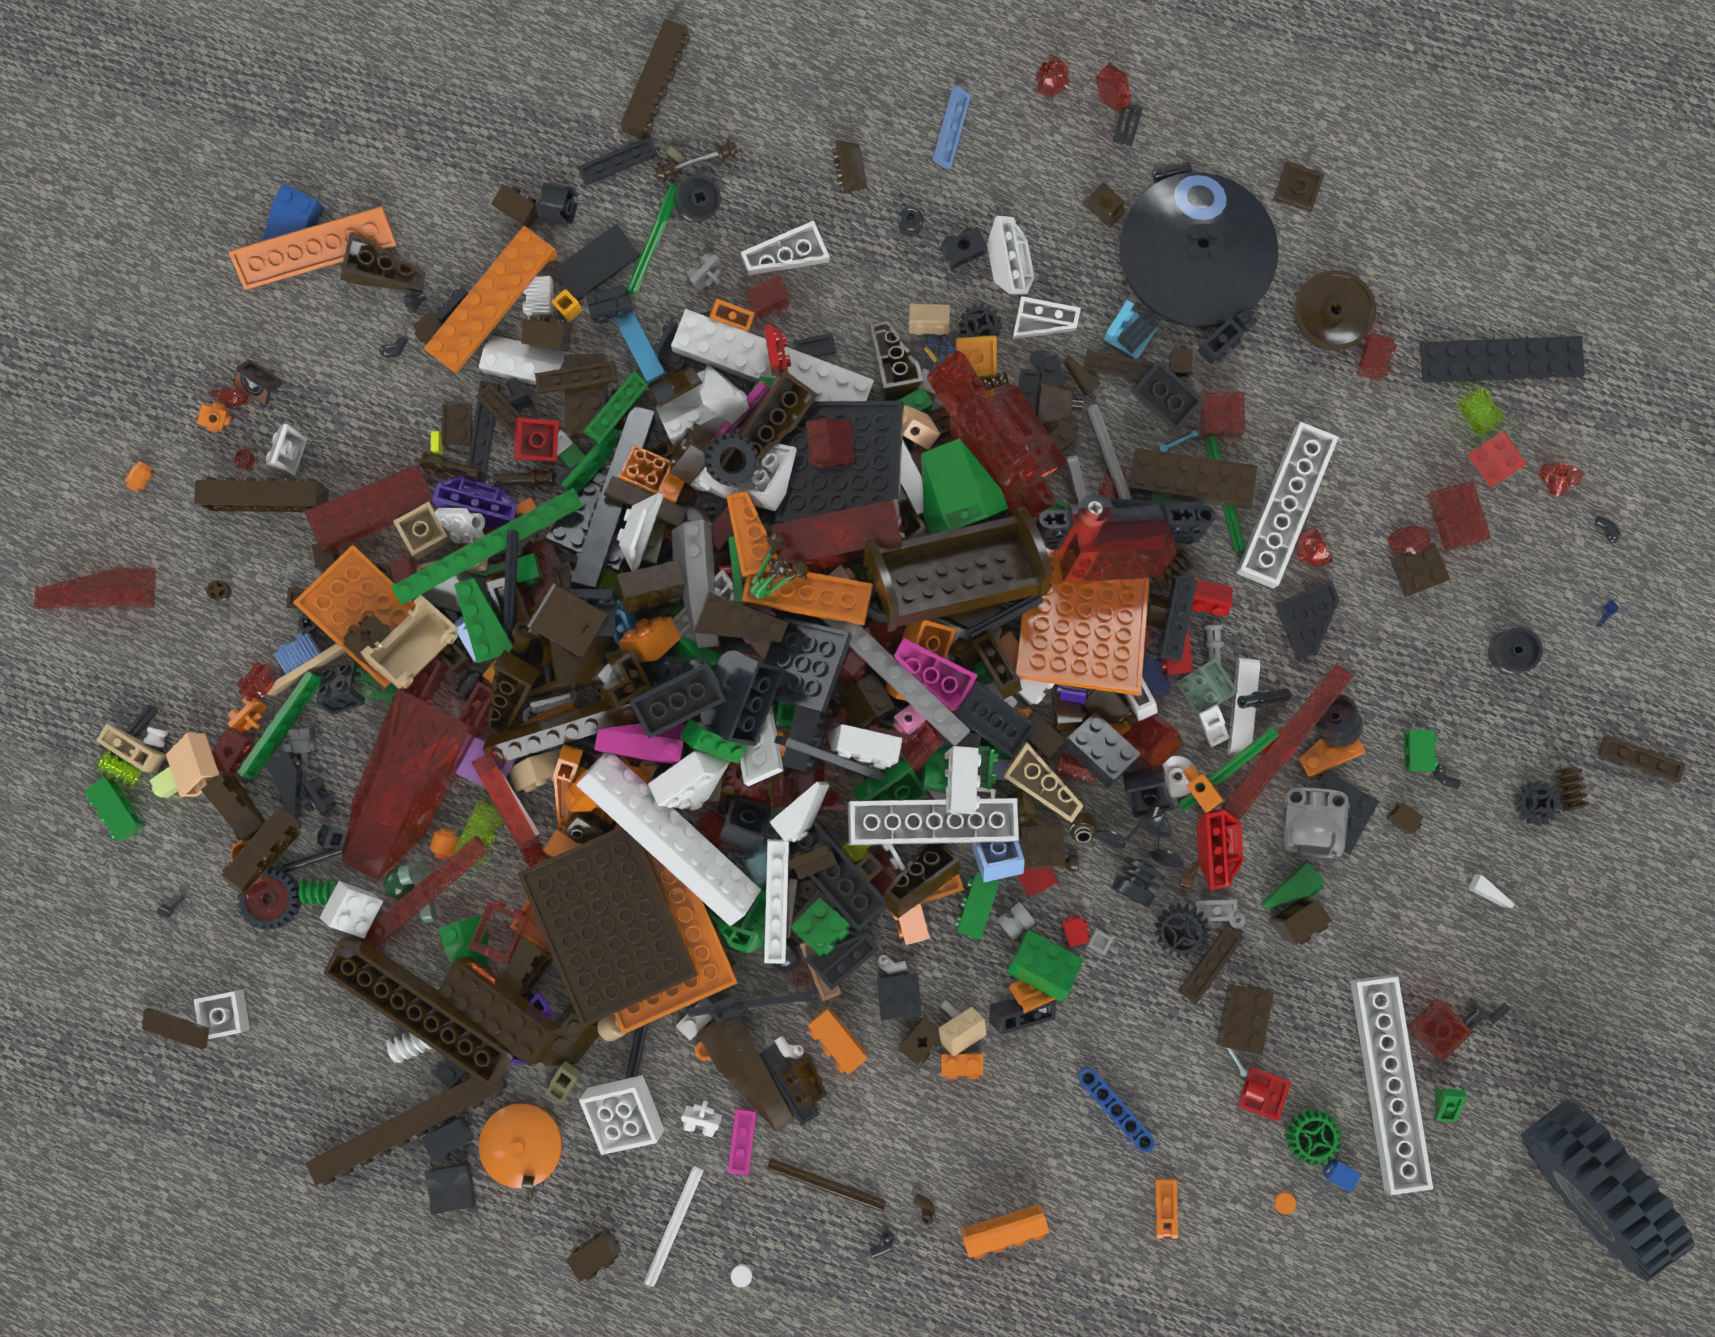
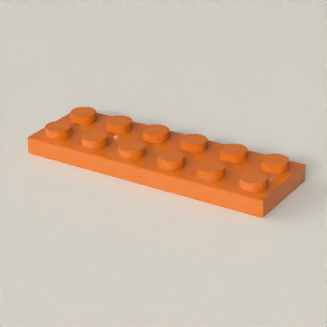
[741,569,873,625]

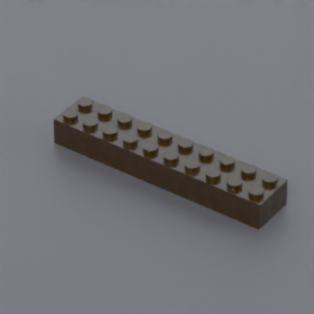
[323,934,514,1087]

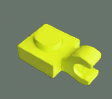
[842,842,871,862]

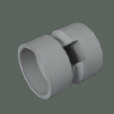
[997,902,1035,940]

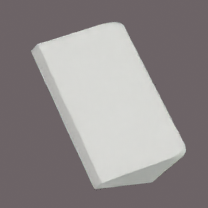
[530,690,575,713]

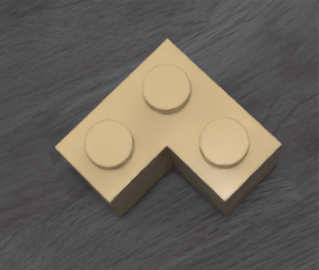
[509,749,561,793]

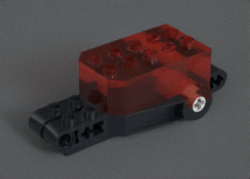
[1036,494,1216,582]

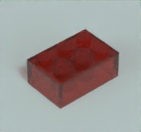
[1427,480,1491,553]

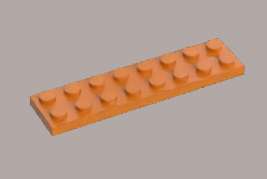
[229,206,397,290]
[423,226,556,374]

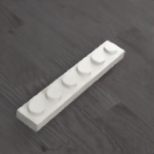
[764,839,789,963]

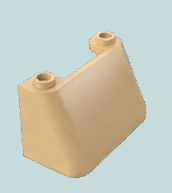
[361,595,458,689]

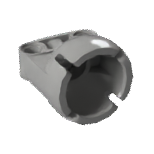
[1283,788,1350,858]

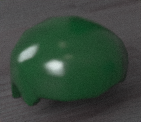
[383,868,415,900]

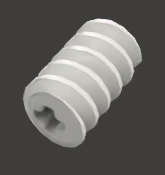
[386,1032,433,1063]

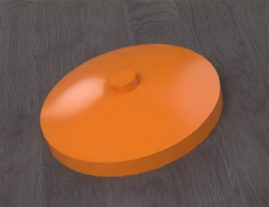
[479,1103,563,1188]

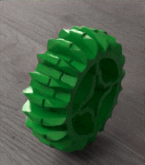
[1285,1108,1343,1166]

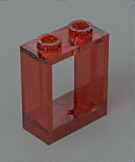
[468,900,530,964]

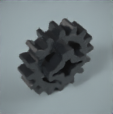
[958,303,1003,338]
[1514,781,1562,826]

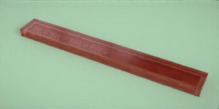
[360,835,490,949]

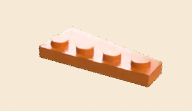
[726,491,778,577]

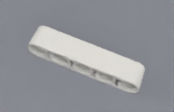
[1227,657,1260,757]

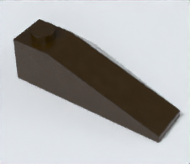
[869,321,924,401]

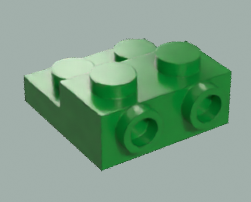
[791,897,850,957]

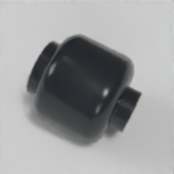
[898,207,924,237]

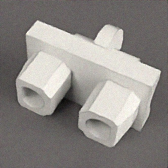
[681,1100,722,1137]

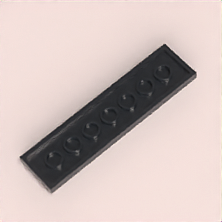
[1420,336,1585,383]

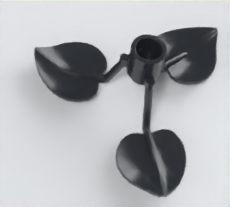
[1096,806,1184,868]

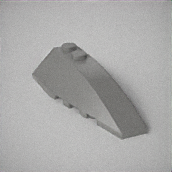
[672,520,719,649]

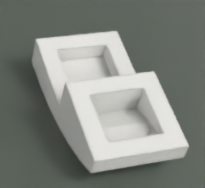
[1199,705,1230,747]

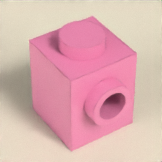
[893,704,926,737]

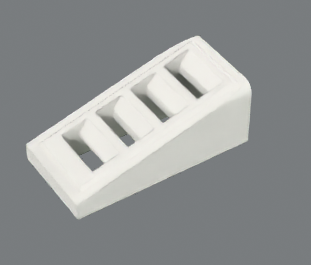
[1469,874,1514,908]

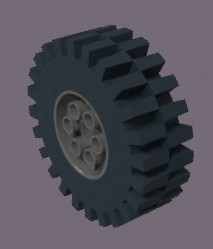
[1520,1100,1695,1282]

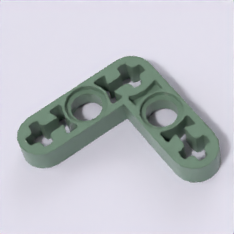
[398,863,437,923]

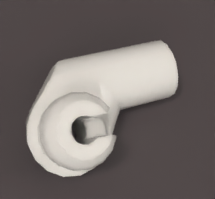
[774,1036,804,1059]

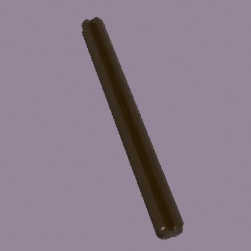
[767,1159,886,1212]

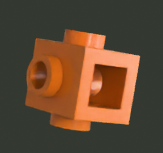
[197,402,232,433]

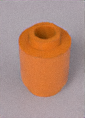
[124,461,153,492]

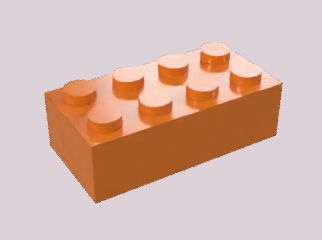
[885,619,956,701]

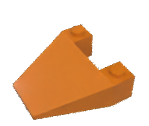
[553,744,642,829]

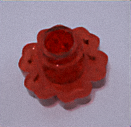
[1539,462,1584,496]

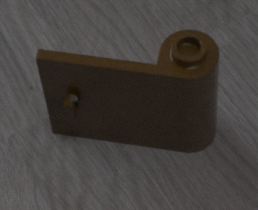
[646,363,702,407]
[526,582,608,657]
[501,589,534,660]

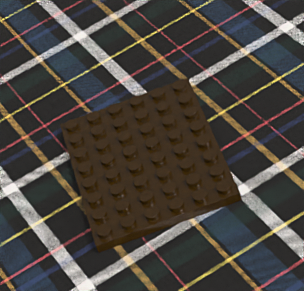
[518,827,699,1028]

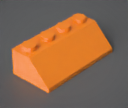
[961,1204,1049,1259]

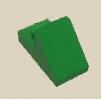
[1435,1089,1467,1122]

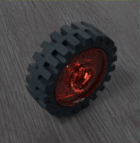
[237,868,302,930]

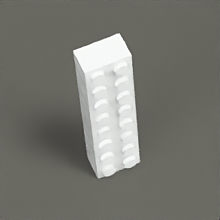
[1236,422,1339,588]
[848,798,1019,845]

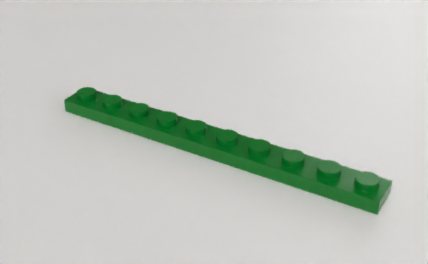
[391,488,583,605]

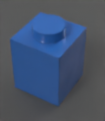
[1324,1159,1361,1193]

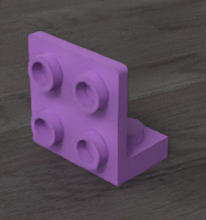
[455,737,516,789]

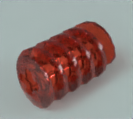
[1056,752,1097,787]

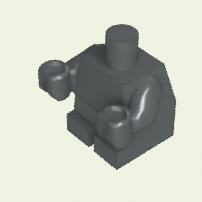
[283,725,318,760]

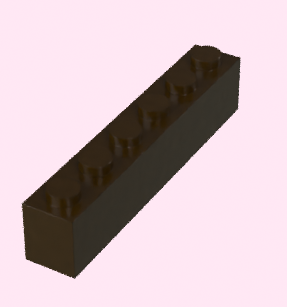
[620,18,690,139]

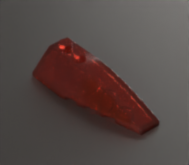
[34,568,156,609]

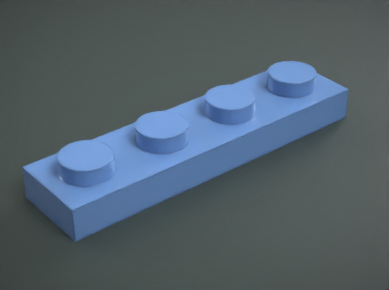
[933,86,971,169]

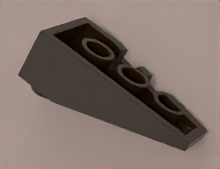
[340,234,426,292]

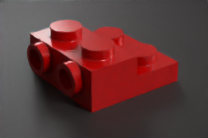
[765,325,791,376]

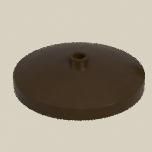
[1294,270,1376,351]

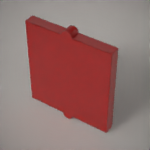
[1017,868,1058,898]

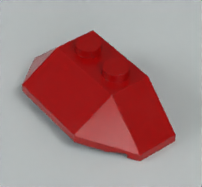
[1196,809,1244,891]

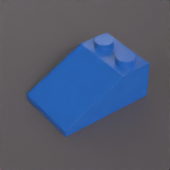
[262,184,325,241]

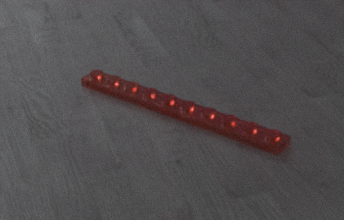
[1219,663,1354,820]

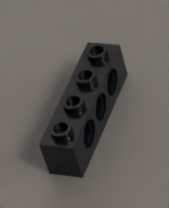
[1157,577,1197,663]

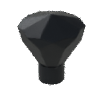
[403,293,427,313]

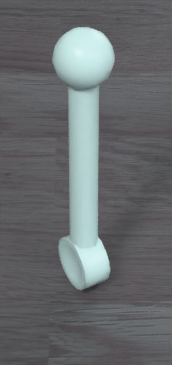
[1227,1048,1248,1077]

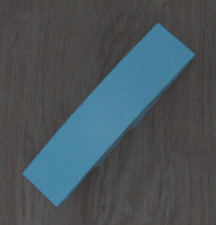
[614,312,666,383]

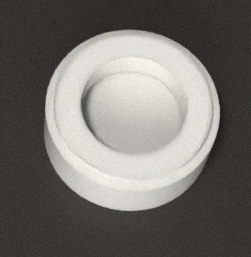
[731,1264,752,1287]

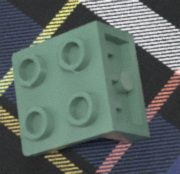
[1177,658,1238,716]

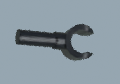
[156,895,185,918]

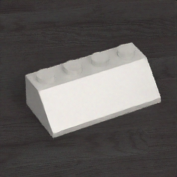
[479,335,570,385]

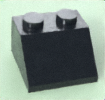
[1123,764,1175,818]

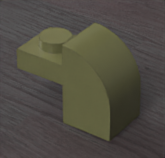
[545,1061,583,1105]

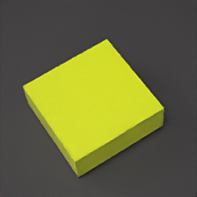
[431,431,443,455]

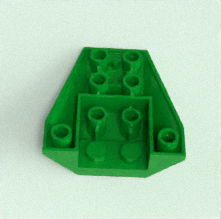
[921,439,1008,535]

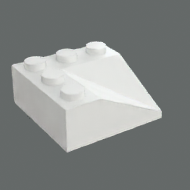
[656,370,726,445]
[827,724,902,771]
[648,751,730,810]
[579,1075,664,1155]

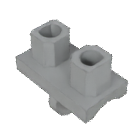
[687,254,725,292]

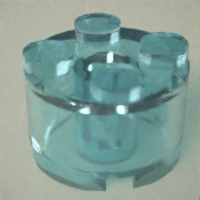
[741,842,789,885]

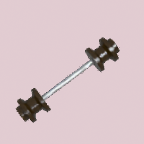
[654,139,738,183]

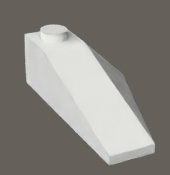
[700,364,749,424]

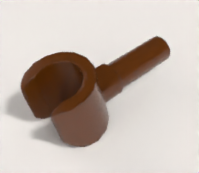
[1179,862,1200,888]

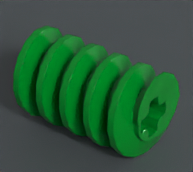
[299,878,345,905]

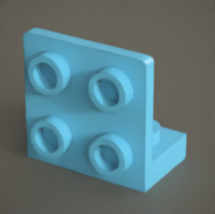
[1103,300,1158,359]

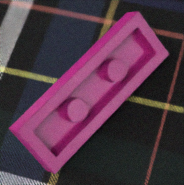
[728,1108,757,1175]

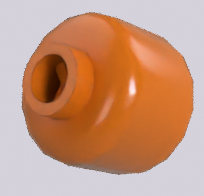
[429,828,460,860]

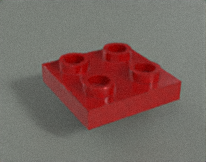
[1468,431,1527,487]
[1237,1066,1291,1122]

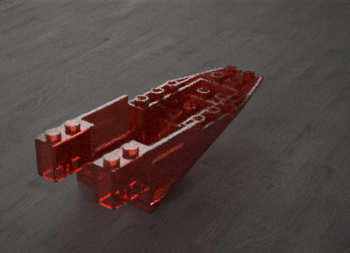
[342,656,493,881]

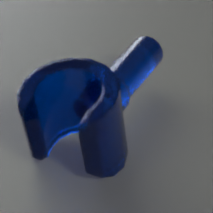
[1596,600,1619,628]

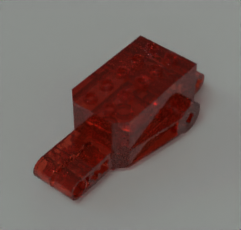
[927,350,1067,520]

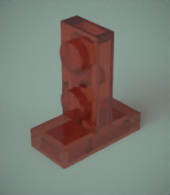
[712,503,733,552]

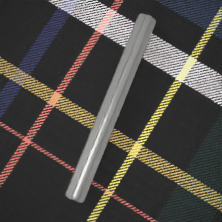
[1087,404,1132,500]

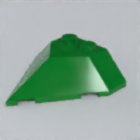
[704,877,766,953]

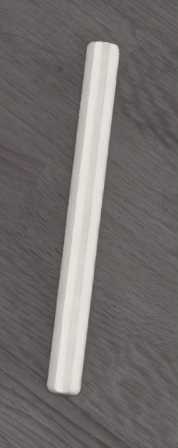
[644,1166,703,1287]

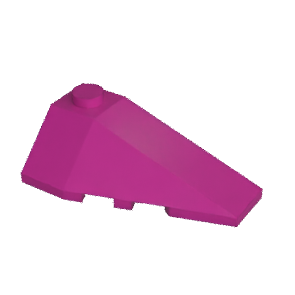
[894,638,978,711]
[594,723,685,765]

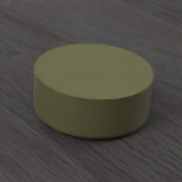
[665,146,685,164]

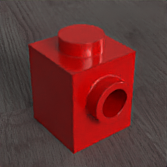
[1061,914,1090,947]

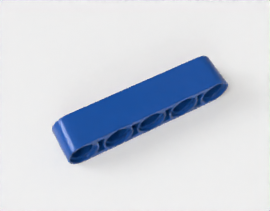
[1077,1067,1155,1153]

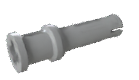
[1204,625,1224,666]

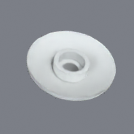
[1160,756,1197,797]

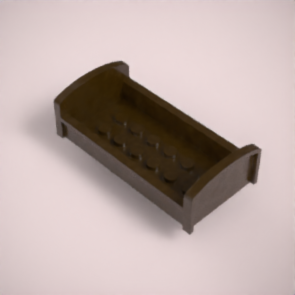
[863,506,1053,632]

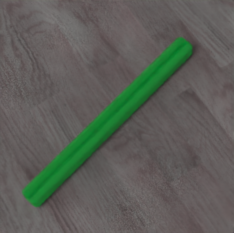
[627,185,678,295]
[1204,436,1246,552]
[1178,727,1279,811]

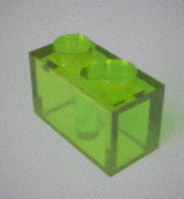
[1456,387,1505,437]

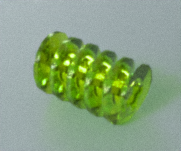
[93,750,142,790]

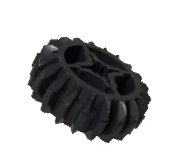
[1155,903,1211,959]

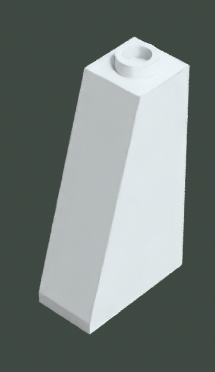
[901,439,924,517]

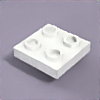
[434,508,485,544]

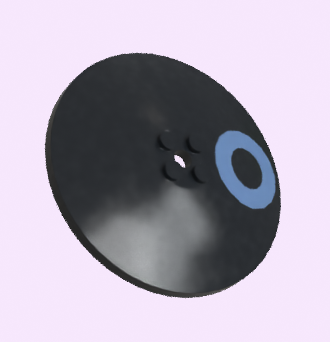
[1120,172,1278,328]

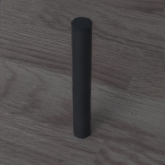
[283,848,345,872]

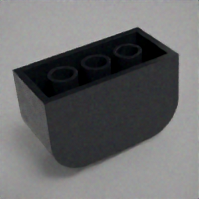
[700,651,785,746]

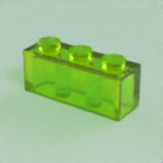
[451,800,505,866]

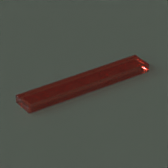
[472,752,548,868]

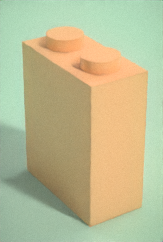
[166,732,219,797]

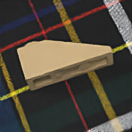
[96,723,166,773]

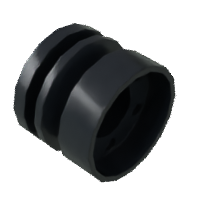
[1110,857,1165,908]

